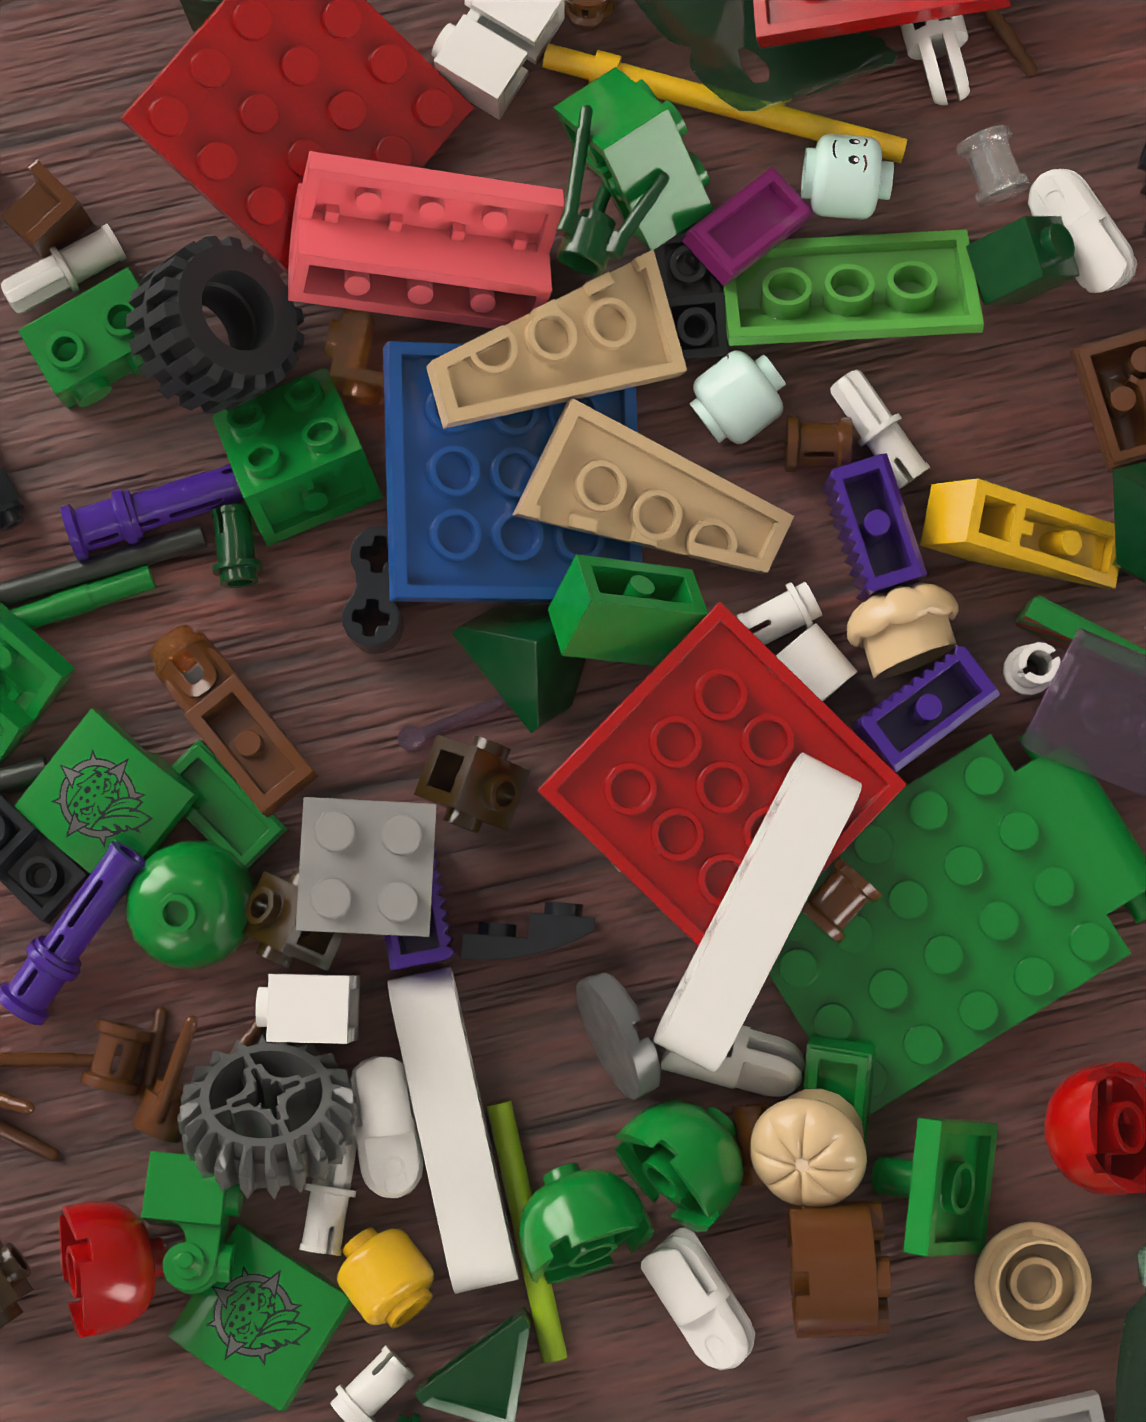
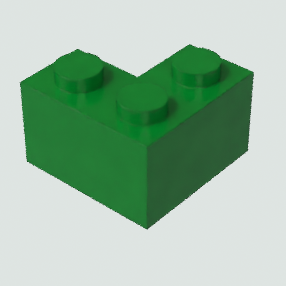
[553,67,714,250]

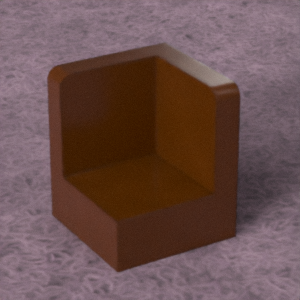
[0,159,93,259]

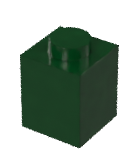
[966,216,1080,305]

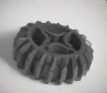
[178,1033,358,1200]

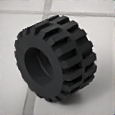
[126,235,305,413]

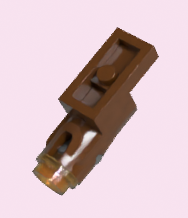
[150,625,318,818]

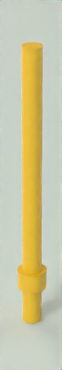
[542,43,908,163]

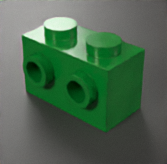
[18,267,145,409]
[548,554,708,666]

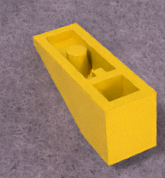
[920,478,1119,589]

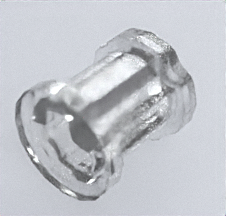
[956,125,1032,207]

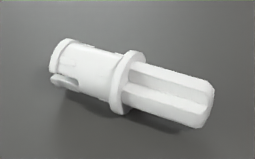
[1,224,127,314]
[830,369,931,490]
[299,1136,357,1256]

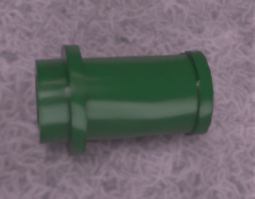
[211,504,263,588]

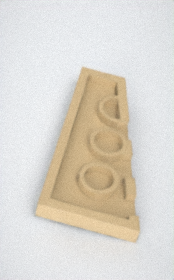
[426,249,687,429]
[512,398,794,574]

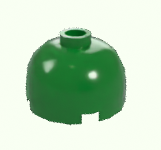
[126,840,254,969]
[615,1100,744,1232]
[519,1163,654,1284]

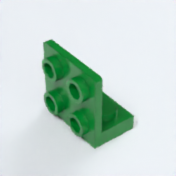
[213,368,383,547]

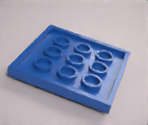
[383,341,642,603]

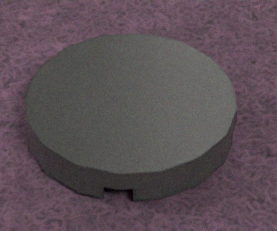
[576,972,661,1100]

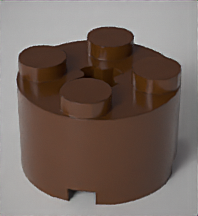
[787,1200,891,1339]

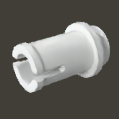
[737,582,822,645]
[1003,642,1061,695]
[330,1345,415,1422]

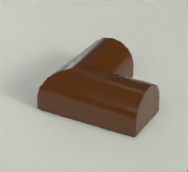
[1070,327,1146,473]

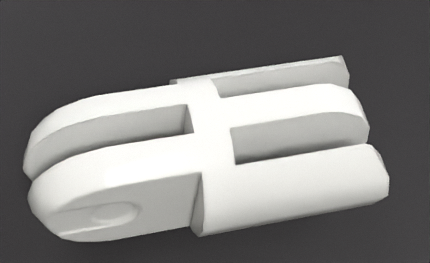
[900,15,970,105]
[1028,169,1138,293]
[661,1025,804,1097]
[350,1056,423,1198]
[641,1227,755,1370]

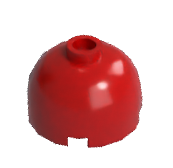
[1044,1062,1146,1195]
[59,1201,166,1339]

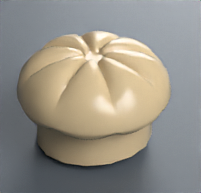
[847,582,959,681]
[751,1089,867,1207]
[974,1222,1092,1341]

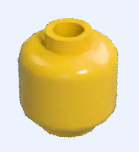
[337,1227,434,1329]

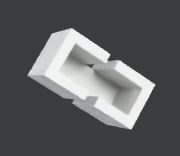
[431,0,565,120]
[256,974,360,1044]

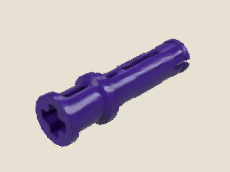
[60,464,245,561]
[0,841,146,1025]

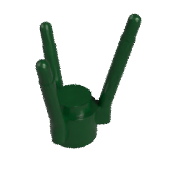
[556,105,669,276]

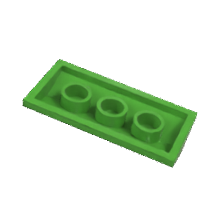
[721,229,984,346]

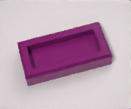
[682,167,814,287]

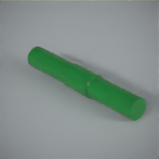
[10,565,156,629]

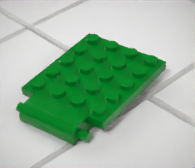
[769,726,1146,1115]

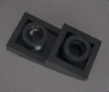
[654,232,729,359]
[0,793,90,924]
[461,901,595,960]

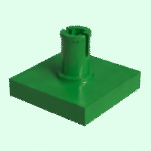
[872,1118,998,1257]

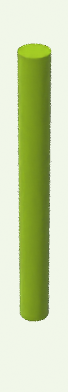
[486,1101,568,1363]

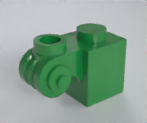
[141,1151,244,1295]

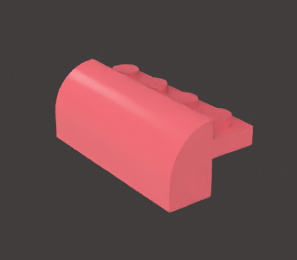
[288,151,564,329]

